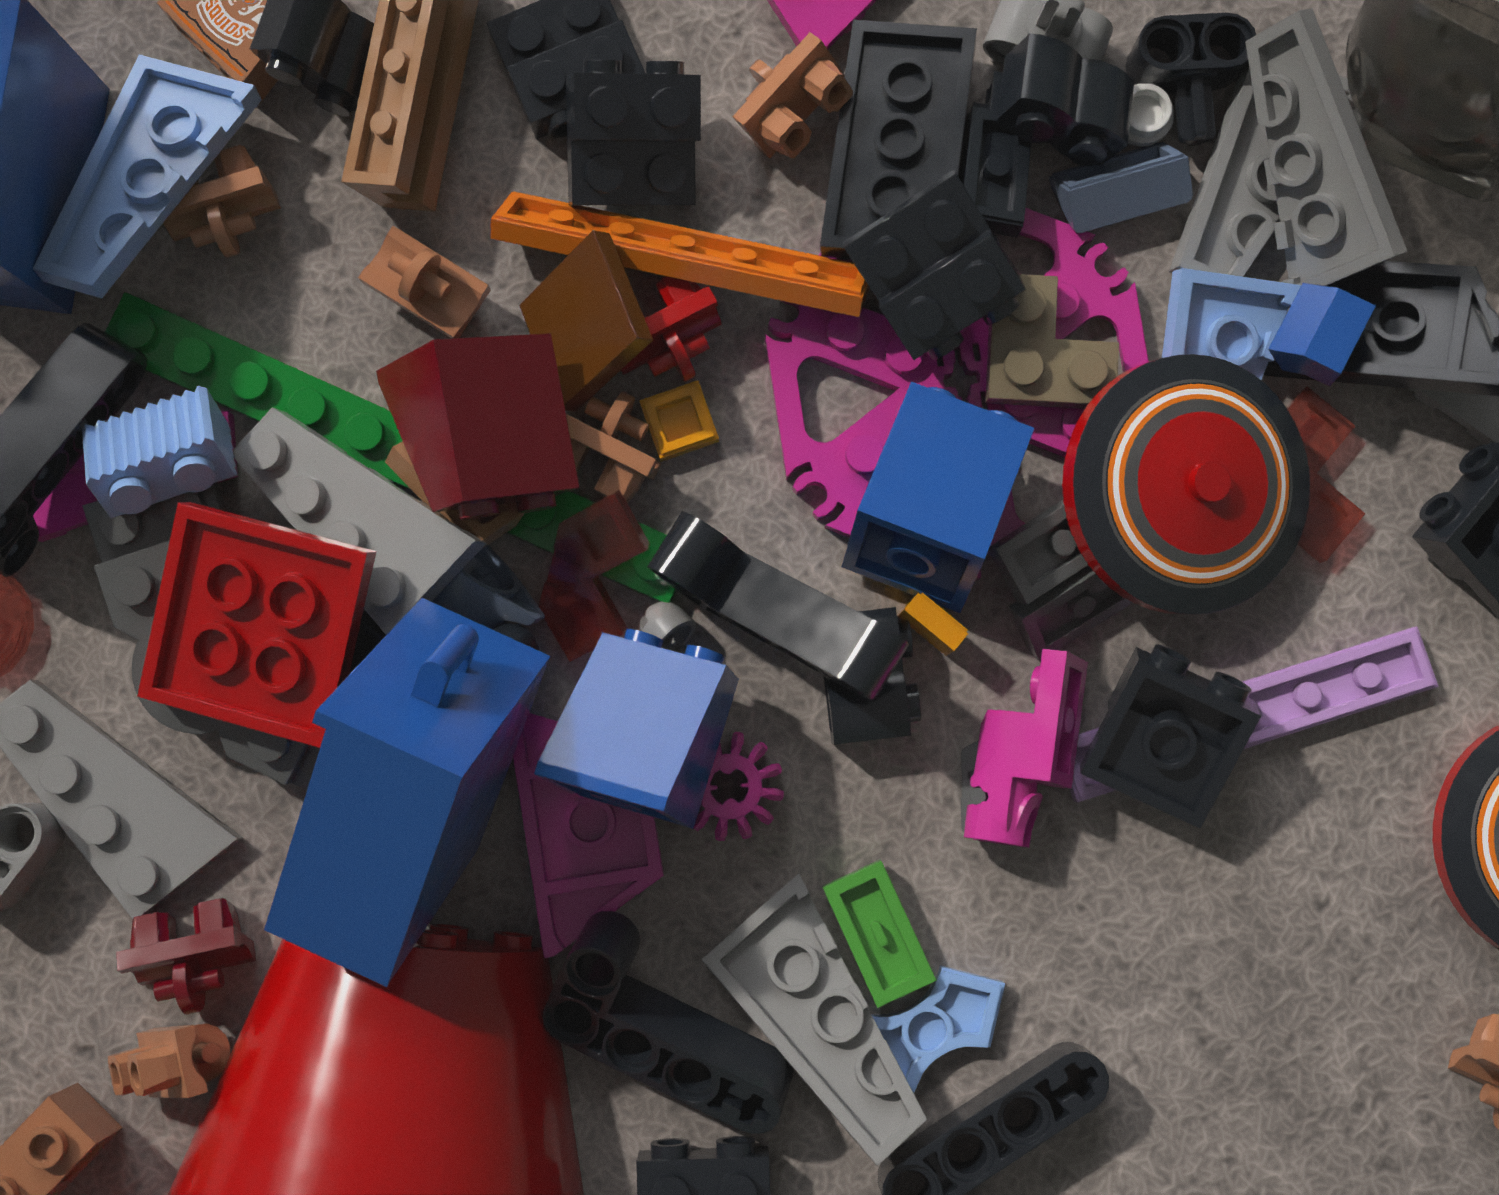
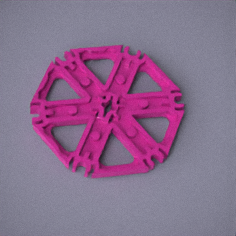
[765,208,1149,581]

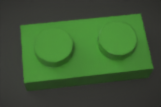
[822,859,937,1008]

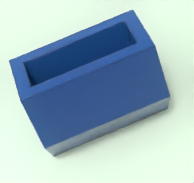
[1268,283,1375,387]

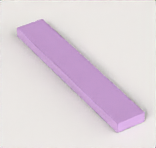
[1070,626,1439,803]

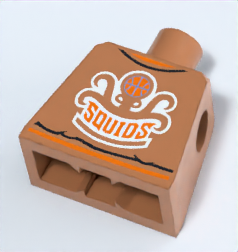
[157,0,278,106]

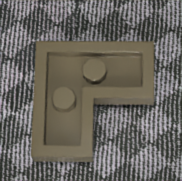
[985,274,1119,409]

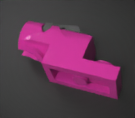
[961,649,1088,848]

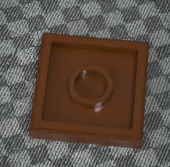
[519,230,653,412]

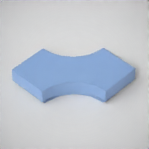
[871,965,1005,1093]

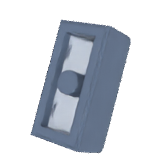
[1049,142,1193,233]

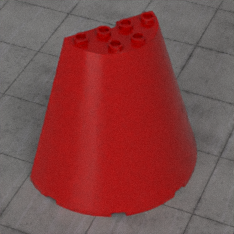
[168,924,584,1195]

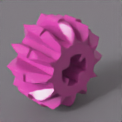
[694,732,784,841]

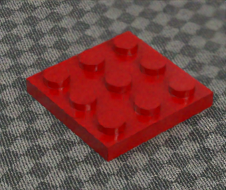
[137,502,377,748]

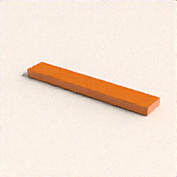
[490,191,870,317]

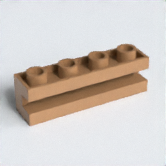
[341,0,479,212]

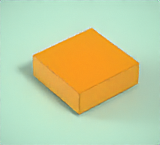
[639,380,719,462]
[898,592,968,656]

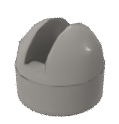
[639,601,696,652]

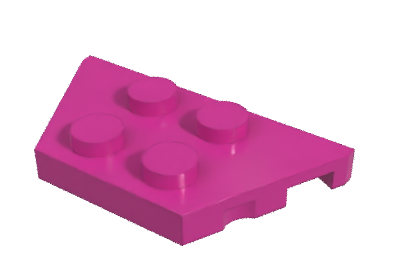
[513,713,664,958]

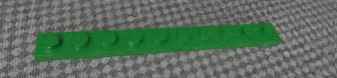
[105,292,676,602]

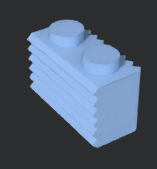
[82,386,237,518]

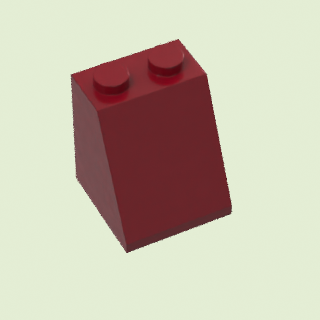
[376,333,579,520]

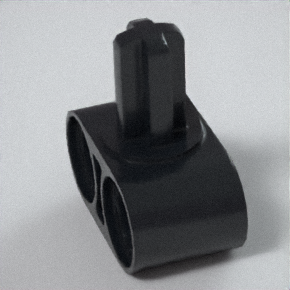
[1126,13,1256,146]

